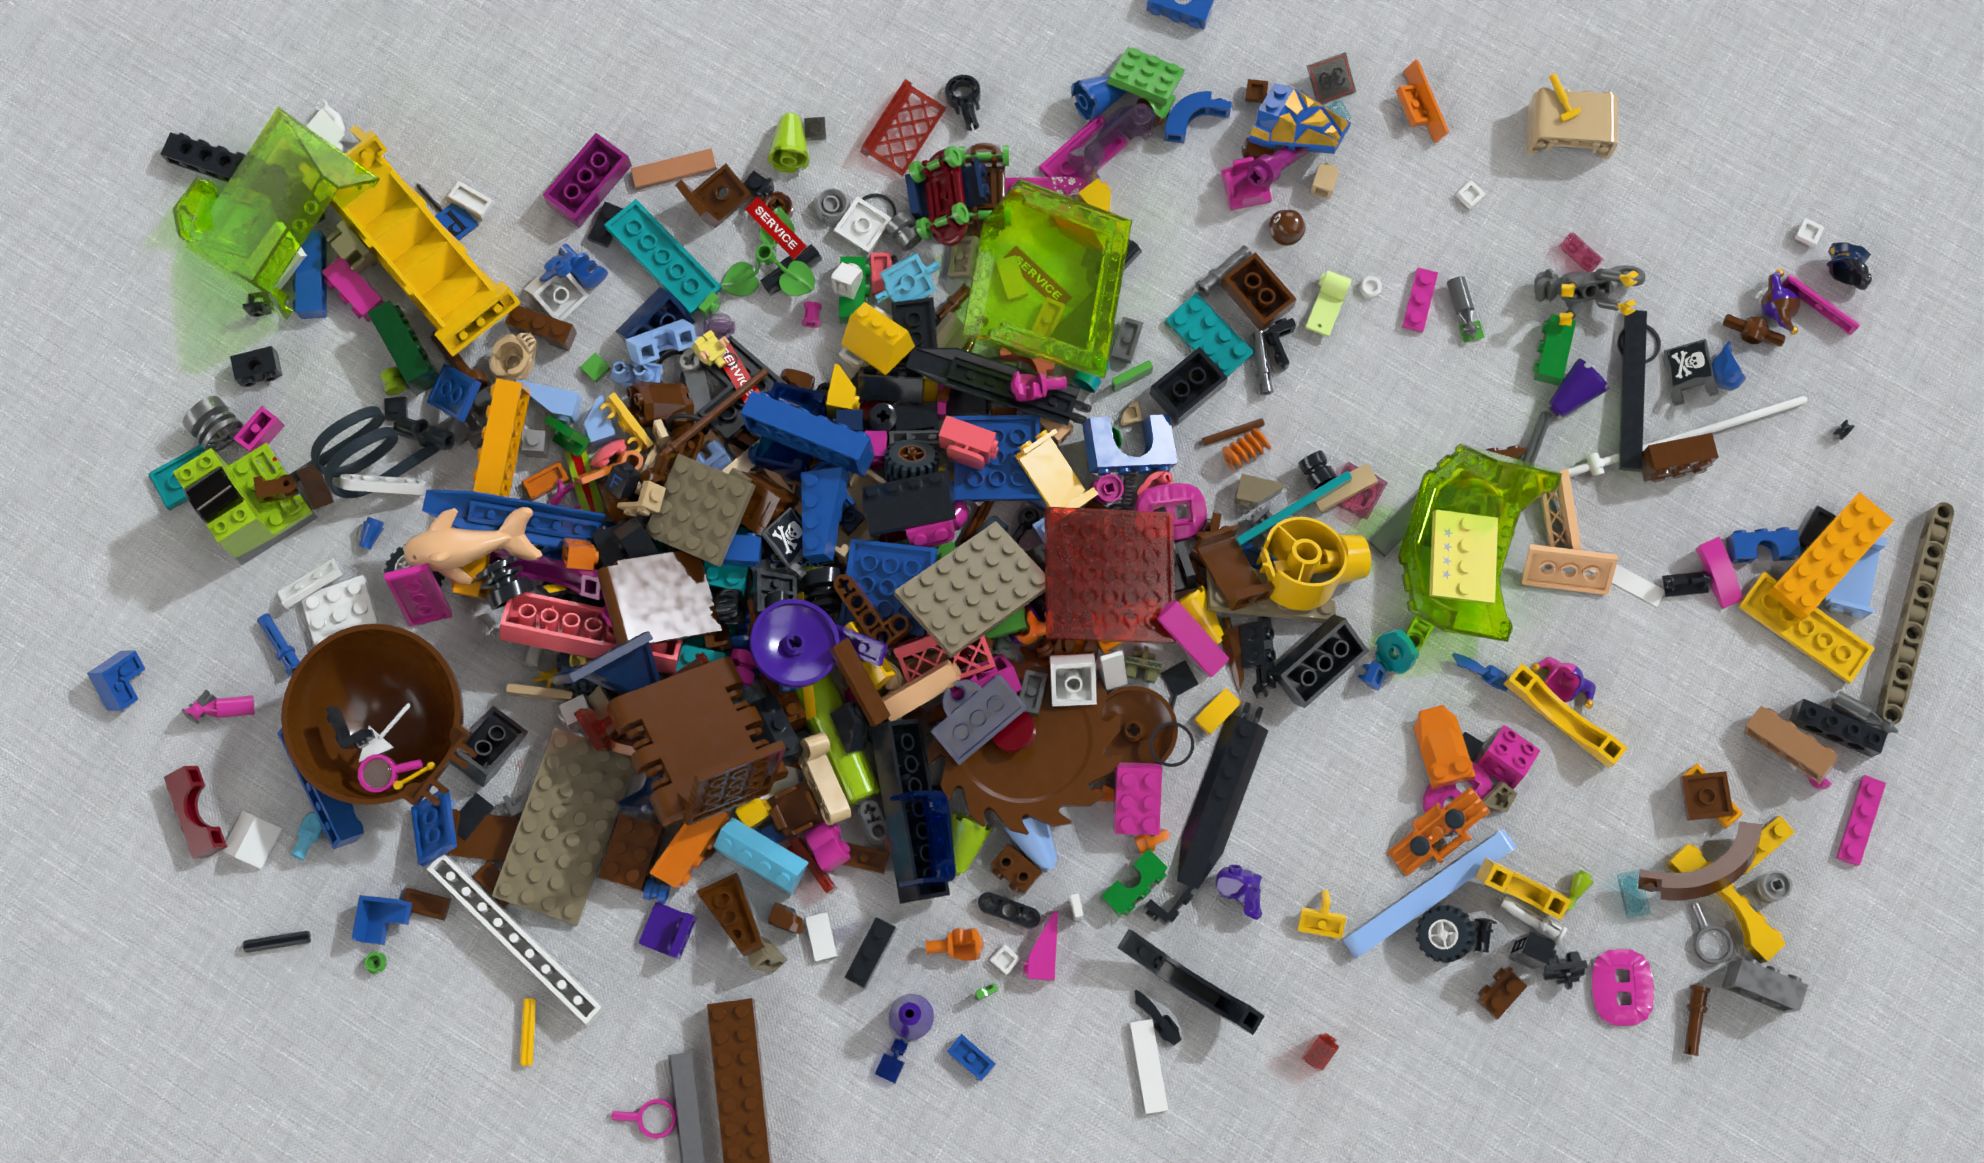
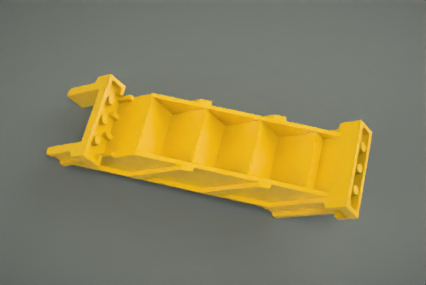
[300,125,521,356]

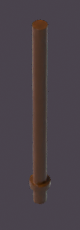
[659,368,769,455]

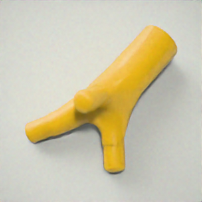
[534,667,558,688]

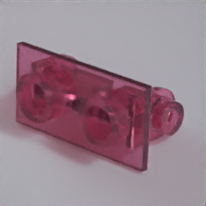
[1558,232,1604,272]

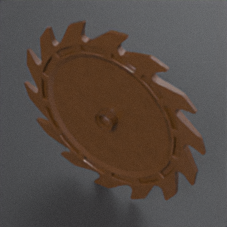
[926,646,1123,835]

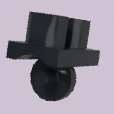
[1543,951,1588,990]

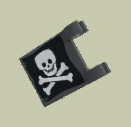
[1664,339,1719,406]
[761,507,806,579]

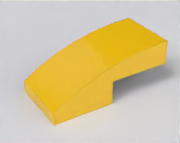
[1194,688,1242,736]

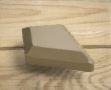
[1482,782,1518,812]

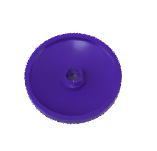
[749,599,840,688]

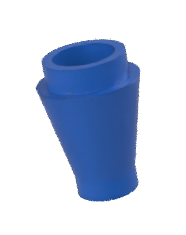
[359,516,384,550]

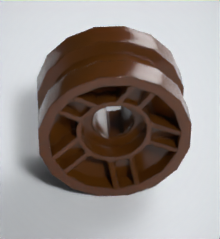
[764,191,794,219]

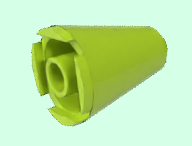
[768,112,810,173]
[945,812,993,876]

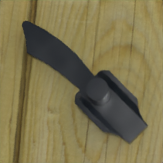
[1134,990,1182,1046]

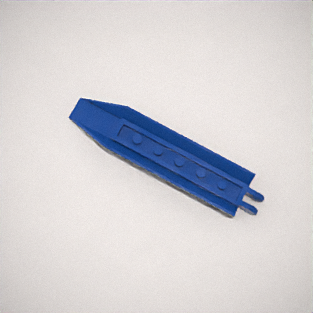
[422,490,615,549]

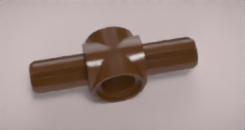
[1723,314,1786,347]
[639,452,670,489]

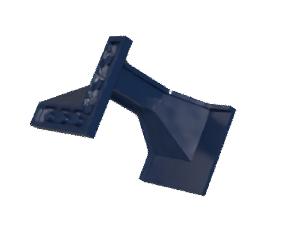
[551,631,664,813]

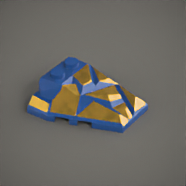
[1249,83,1351,154]

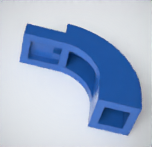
[1164,91,1232,143]

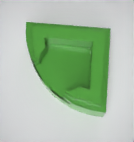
[975,983,999,1000]

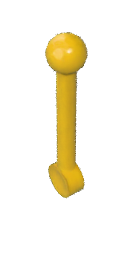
[393,762,436,790]

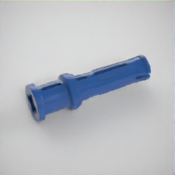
[257,613,301,676]

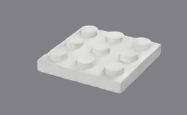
[301,575,379,646]

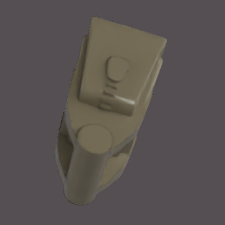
[747,936,787,973]

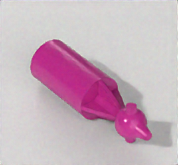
[185,695,255,719]

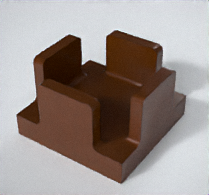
[768,780,824,839]

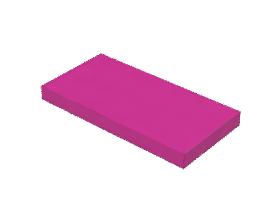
[1039,115,1128,197]
[384,563,452,626]

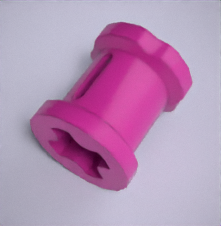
[801,301,822,328]

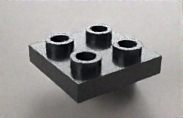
[753,570,797,615]

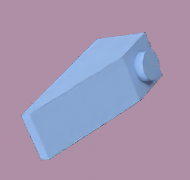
[516,380,582,424]

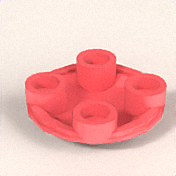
[590,439,627,468]

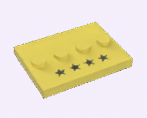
[1429,510,1498,605]

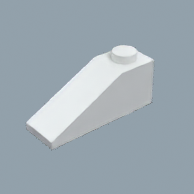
[1098,650,1128,694]

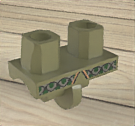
[1124,646,1163,684]

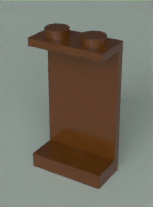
[1194,524,1275,611]
[446,809,520,862]

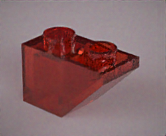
[1301,1033,1340,1071]

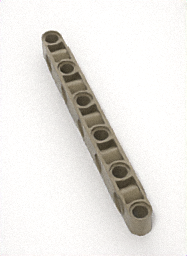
[1876,502,1954,725]

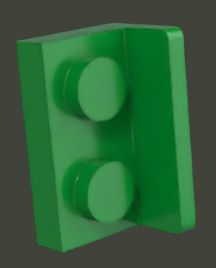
[544,415,591,457]

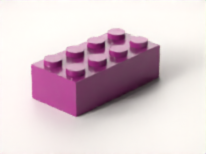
[543,133,632,228]

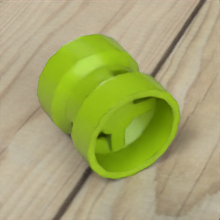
[380,367,407,395]

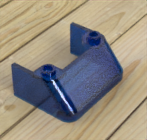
[890,791,956,887]

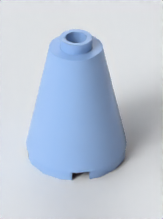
[1004,817,1058,872]

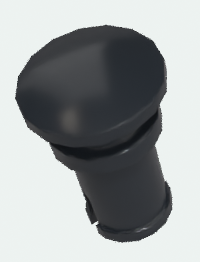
[1474,918,1497,953]

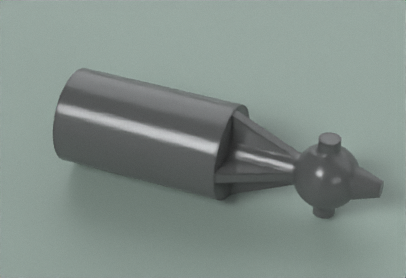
[1447,276,1479,339]
[1831,691,1899,733]

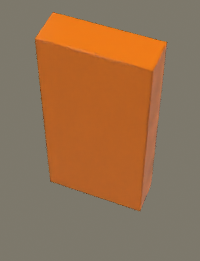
[521,461,570,501]

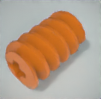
[1222,429,1271,472]

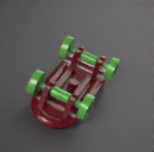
[909,145,969,246]

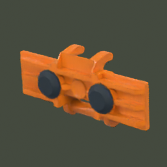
[1387,787,1491,877]

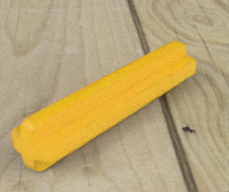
[519,998,536,1066]

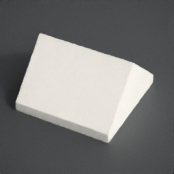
[222,810,283,869]

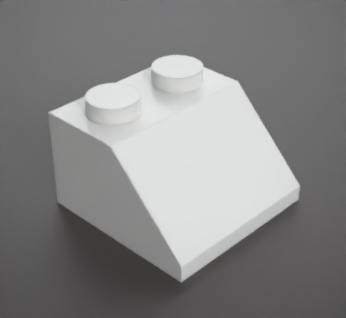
[524,269,589,321]
[1050,654,1097,706]

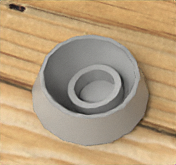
[814,188,851,223]

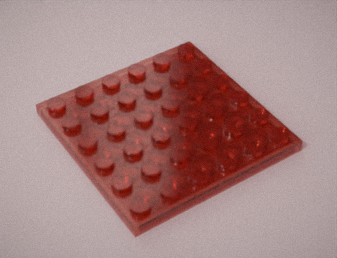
[1044,506,1176,644]

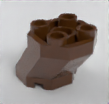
[626,381,694,429]

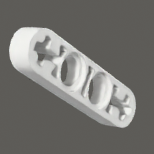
[339,474,426,495]

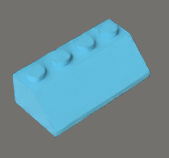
[714,817,809,896]

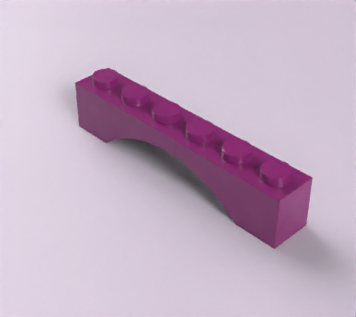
[489,548,604,600]

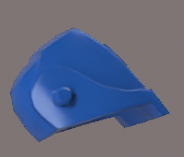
[1712,341,1746,391]

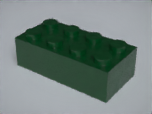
[367,300,439,396]

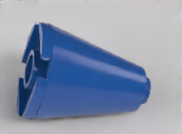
[1071,74,1128,120]

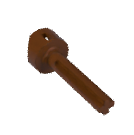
[430,331,492,393]

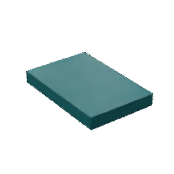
[148,444,205,511]

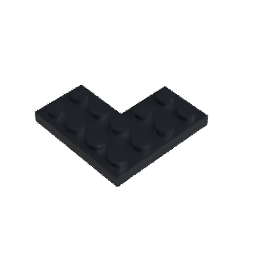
[698,335,790,442]

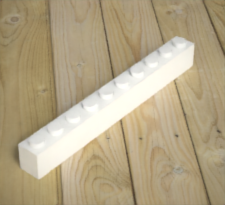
[427,854,606,1025]

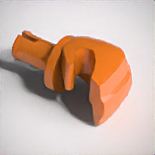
[926,927,984,961]

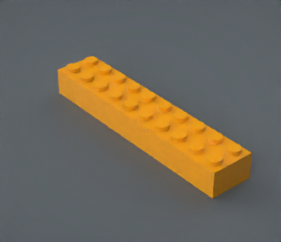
[451,378,531,601]

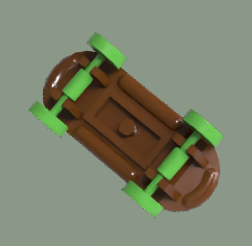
[958,143,1011,241]

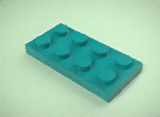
[1165,292,1254,377]

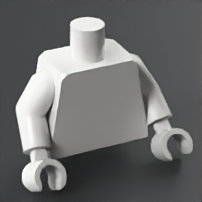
[283,100,349,160]

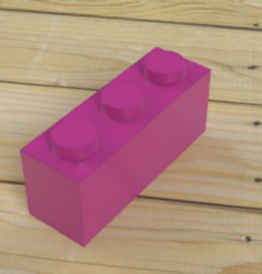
[322,256,385,322]

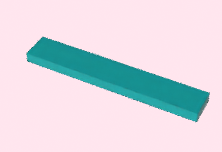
[1236,471,1352,548]

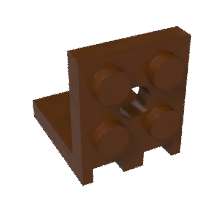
[675,163,753,228]

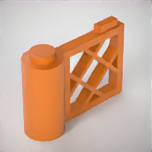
[574,450,643,484]

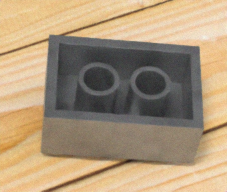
[1721,957,1808,1013]

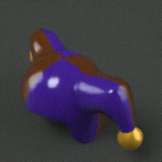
[1761,269,1800,335]

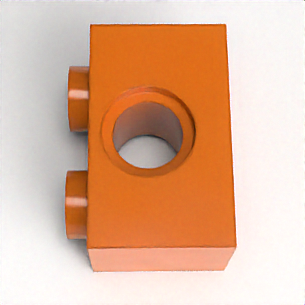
[561,538,599,570]

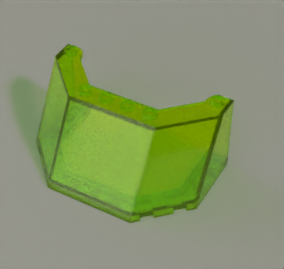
[1398,443,1562,642]

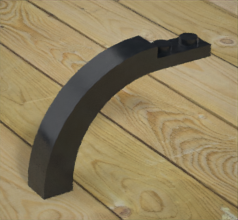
[1117,929,1265,1035]

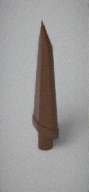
[1221,617,1244,692]

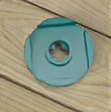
[1375,629,1419,674]

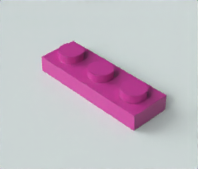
[1402,267,1438,333]

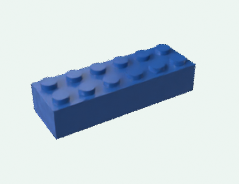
[741,391,875,477]

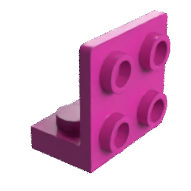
[1476,725,1540,790]

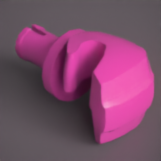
[1011,371,1067,402]

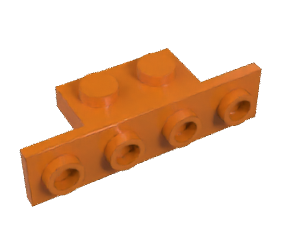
[1395,59,1449,143]

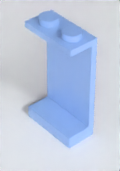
[1823,537,1887,618]

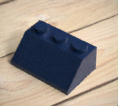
[615,287,695,363]

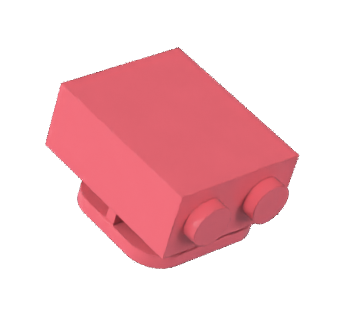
[939,415,999,470]

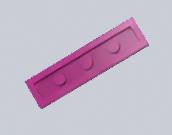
[1836,775,1886,866]

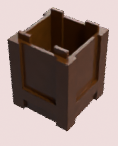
[740,471,801,536]

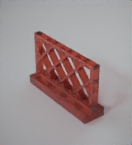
[860,79,946,176]

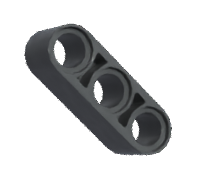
[680,369,711,429]

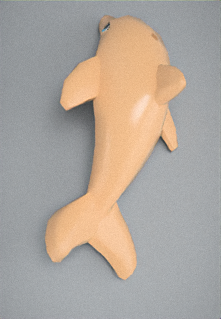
[403,507,543,584]

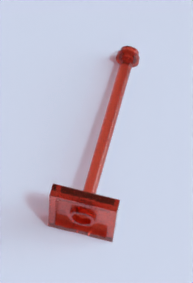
[573,652,710,751]

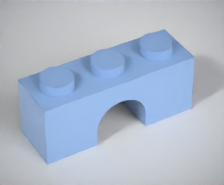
[625,319,697,365]

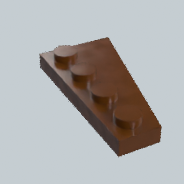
[696,873,764,957]

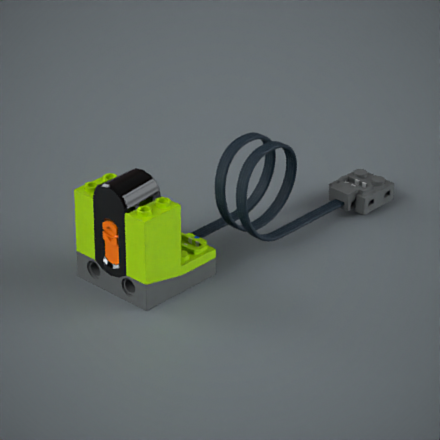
[173,388,492,565]

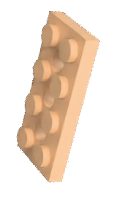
[1521,544,1618,595]

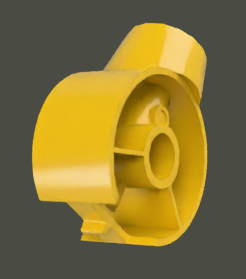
[1256,517,1371,611]

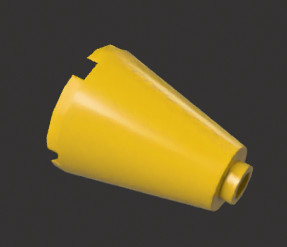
[1177,585,1224,644]

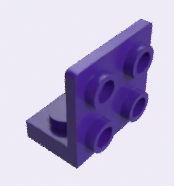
[639,902,697,960]

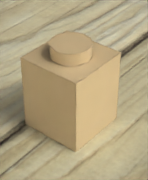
[1310,163,1340,199]

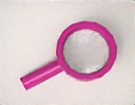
[358,754,423,793]
[612,1099,676,1139]

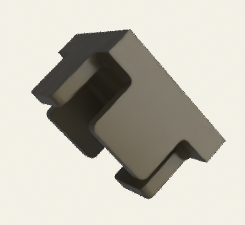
[326,220,379,274]

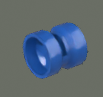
[642,877,671,904]

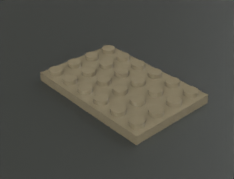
[894,521,1053,658]

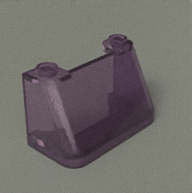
[1068,103,1156,184]

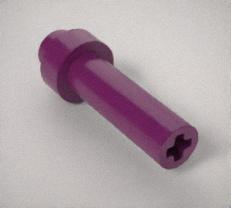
[1247,146,1309,187]

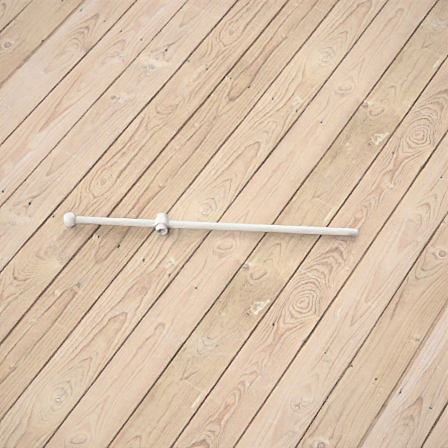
[1488,396,1808,504]

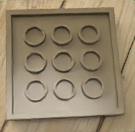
[645,454,756,567]

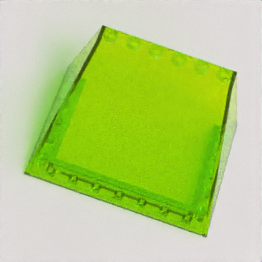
[186,107,380,320]
[961,179,1132,379]

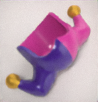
[1531,657,1596,709]

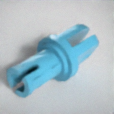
[291,812,323,860]

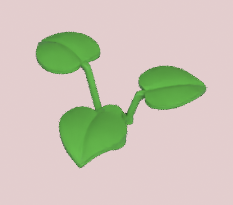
[720,207,815,296]

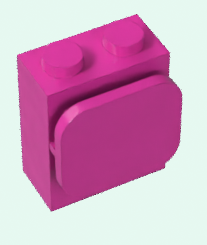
[906,520,955,547]

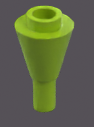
[1567,870,1594,911]

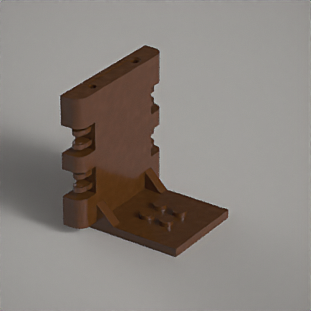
[607,657,788,827]

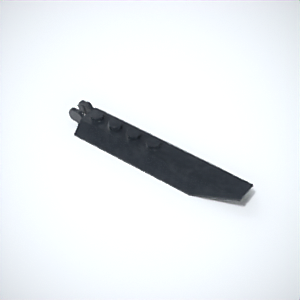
[906,348,1092,426]
[1177,702,1269,890]

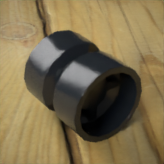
[1298,450,1337,490]

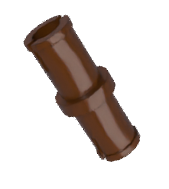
[935,283,973,321]

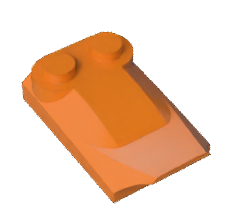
[1413,705,1476,790]

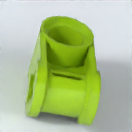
[1406,612,1437,651]

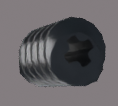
[866,403,897,433]

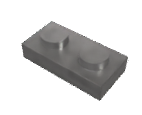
[1111,317,1144,364]

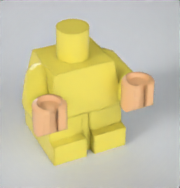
[692,330,729,368]

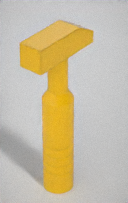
[1548,73,1581,123]

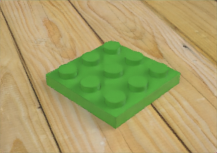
[1107,47,1185,106]

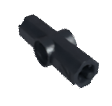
[760,244,822,296]
[393,416,455,450]

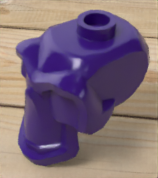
[1215,864,1263,920]

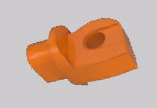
[1134,828,1171,854]

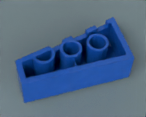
[801,467,851,563]

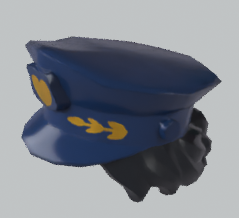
[1826,242,1872,290]

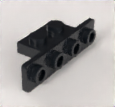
[1239,616,1277,689]

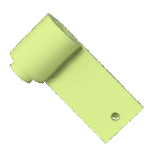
[1305,270,1352,337]

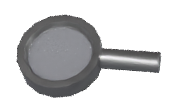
[1690,902,1734,964]

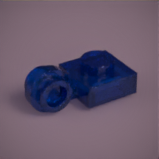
[875,1038,908,1084]

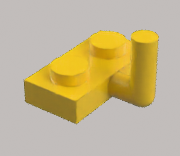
[1297,890,1346,939]

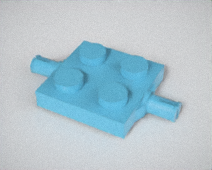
[875,253,941,303]

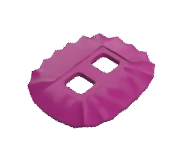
[1134,483,1207,542]
[1423,761,1493,833]
[1592,949,1654,1026]

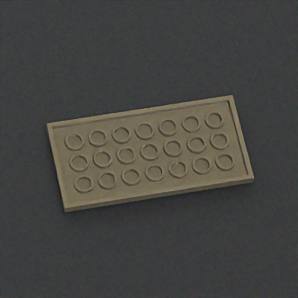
[491,727,634,926]

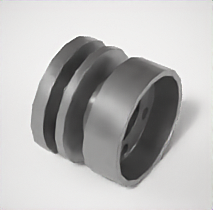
[182,396,243,452]

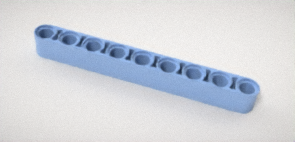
[1343,829,1517,959]

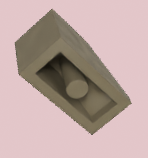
[1234,474,1284,509]

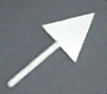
[359,703,410,762]

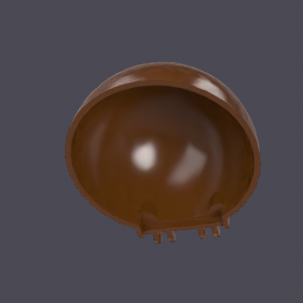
[281,624,477,806]

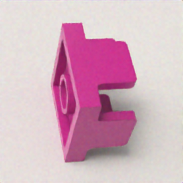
[1221,157,1272,211]

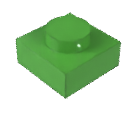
[698,292,721,319]

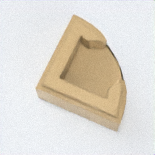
[1121,401,1142,427]

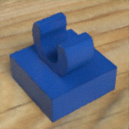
[1358,661,1387,691]

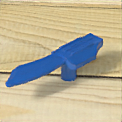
[1452,653,1508,692]

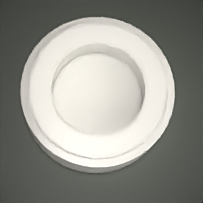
[1360,276,1382,299]

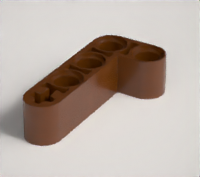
[834,574,913,649]

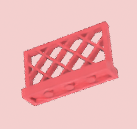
[893,632,995,683]

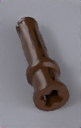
[1683,985,1711,1056]

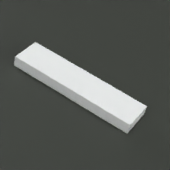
[1130,1019,1168,1114]

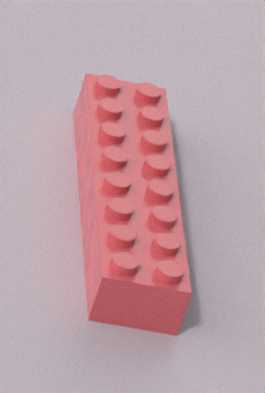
[499,592,684,675]

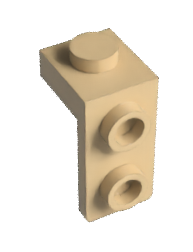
[617,481,666,517]

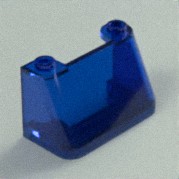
[748,381,827,482]

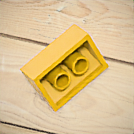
[841,302,915,375]

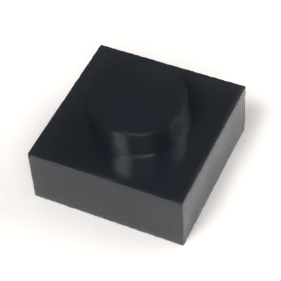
[384,396,408,421]

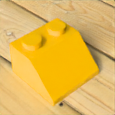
[826,364,860,418]

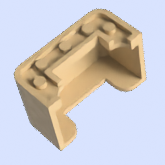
[1526,88,1618,158]

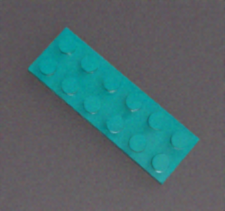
[604,199,722,316]

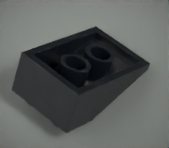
[450,706,528,788]

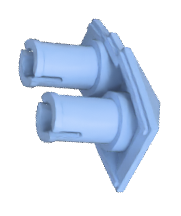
[611,361,663,387]

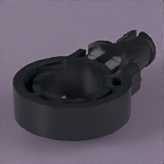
[945,74,981,131]

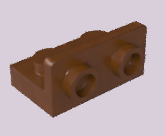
[1476,966,1528,1020]

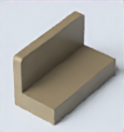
[937,311,975,349]

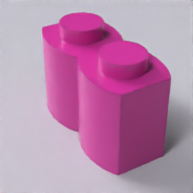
[804,820,851,873]

